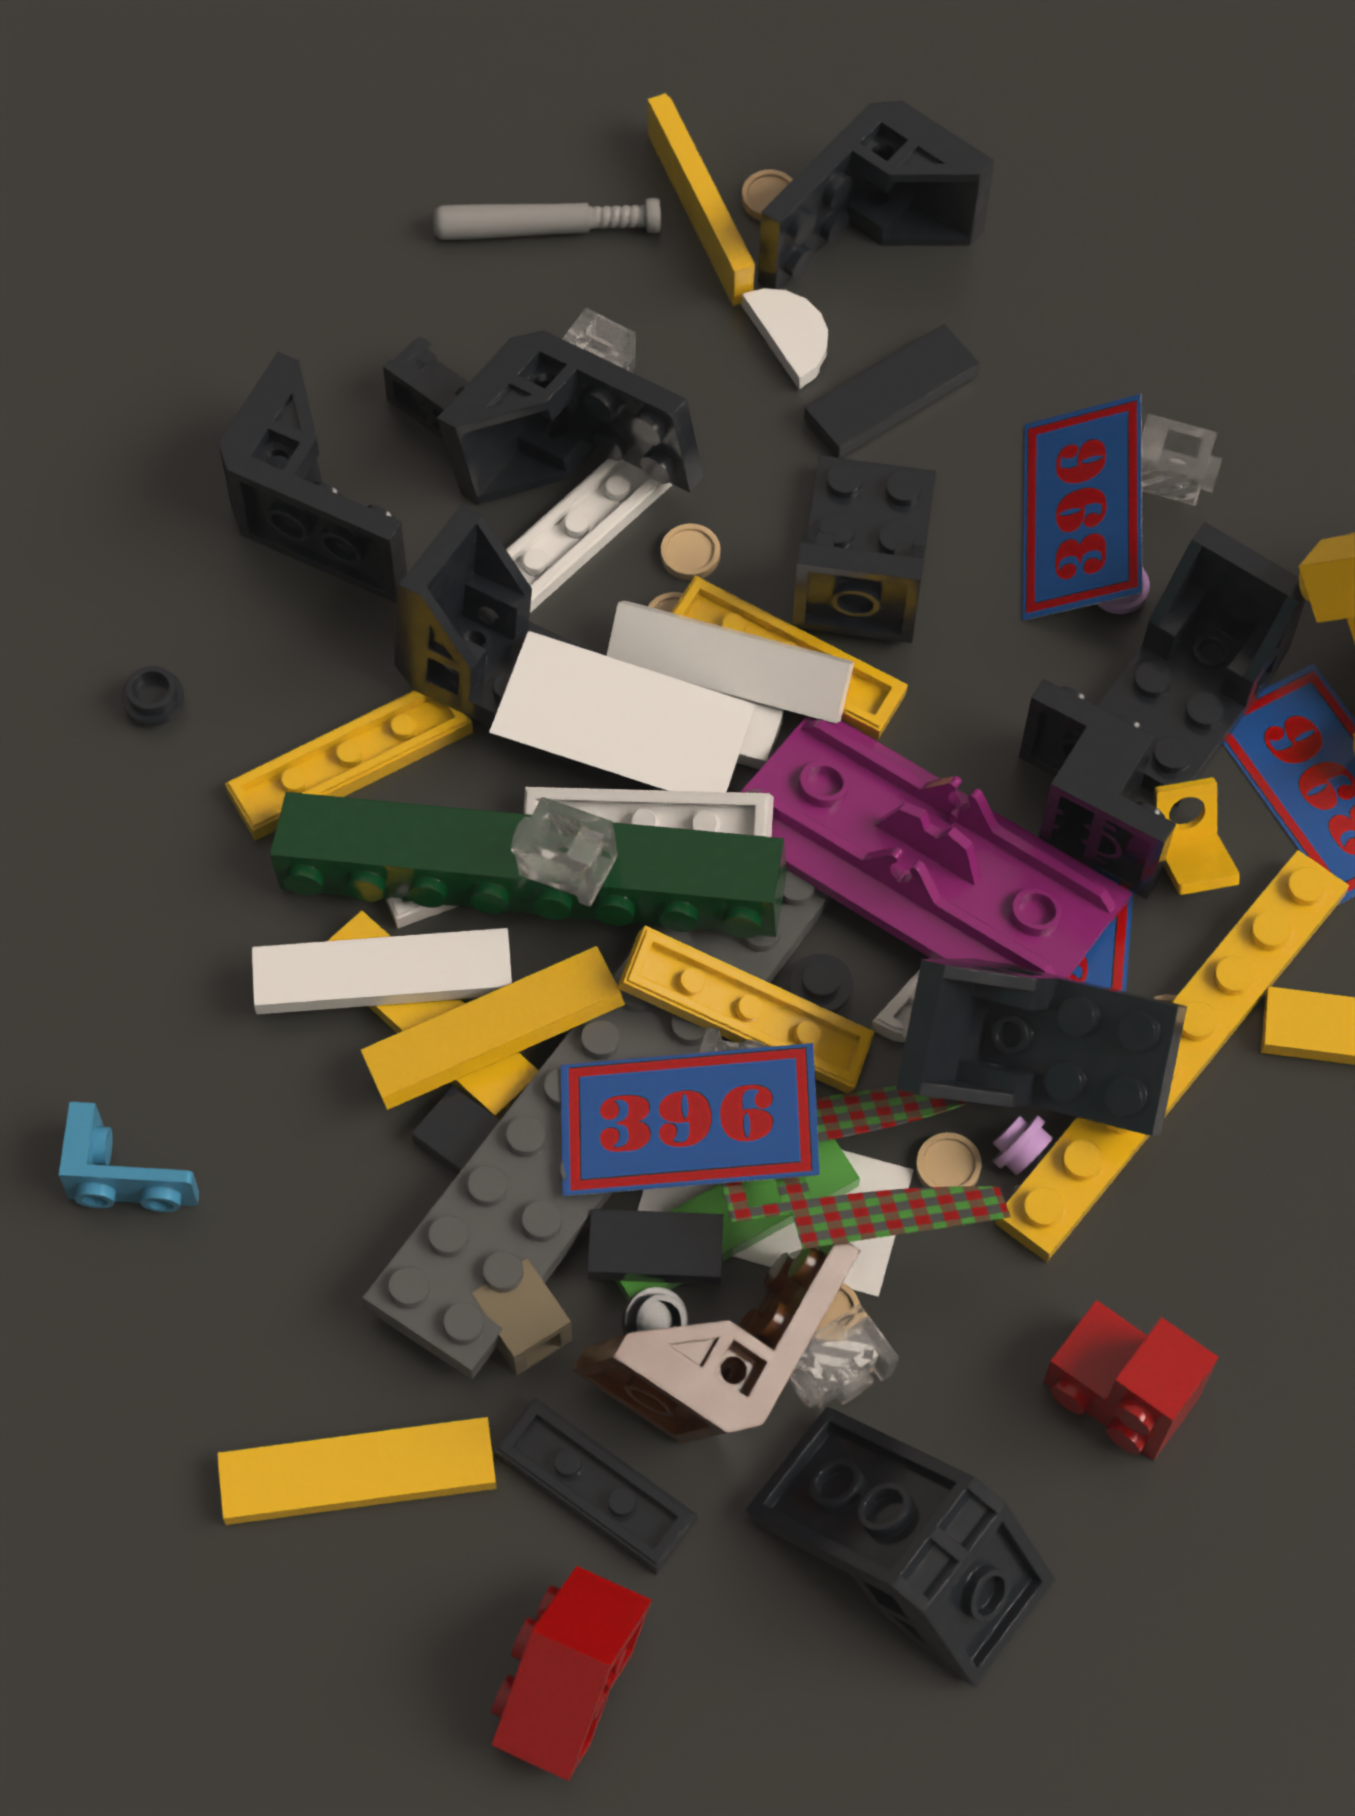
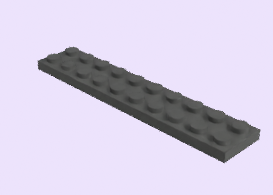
[362,870,833,1380]

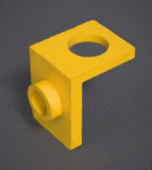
[1154,777,1240,895]

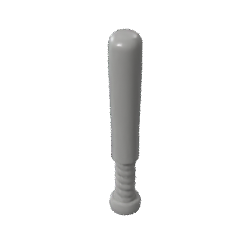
[433,198,661,240]

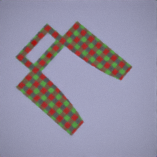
[721,1086,1011,1249]

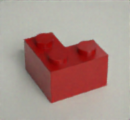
[1043,1300,1219,1461]
[491,1566,652,1781]

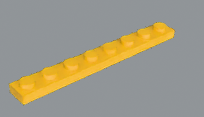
[995,850,1350,1263]

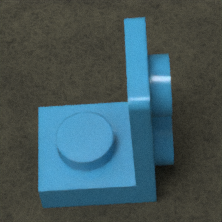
[59,1101,199,1212]

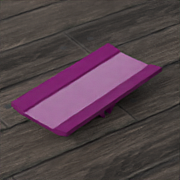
[740,716,1132,978]

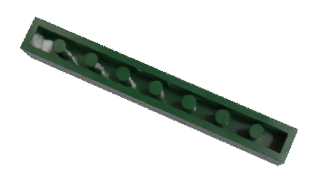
[270,792,787,938]

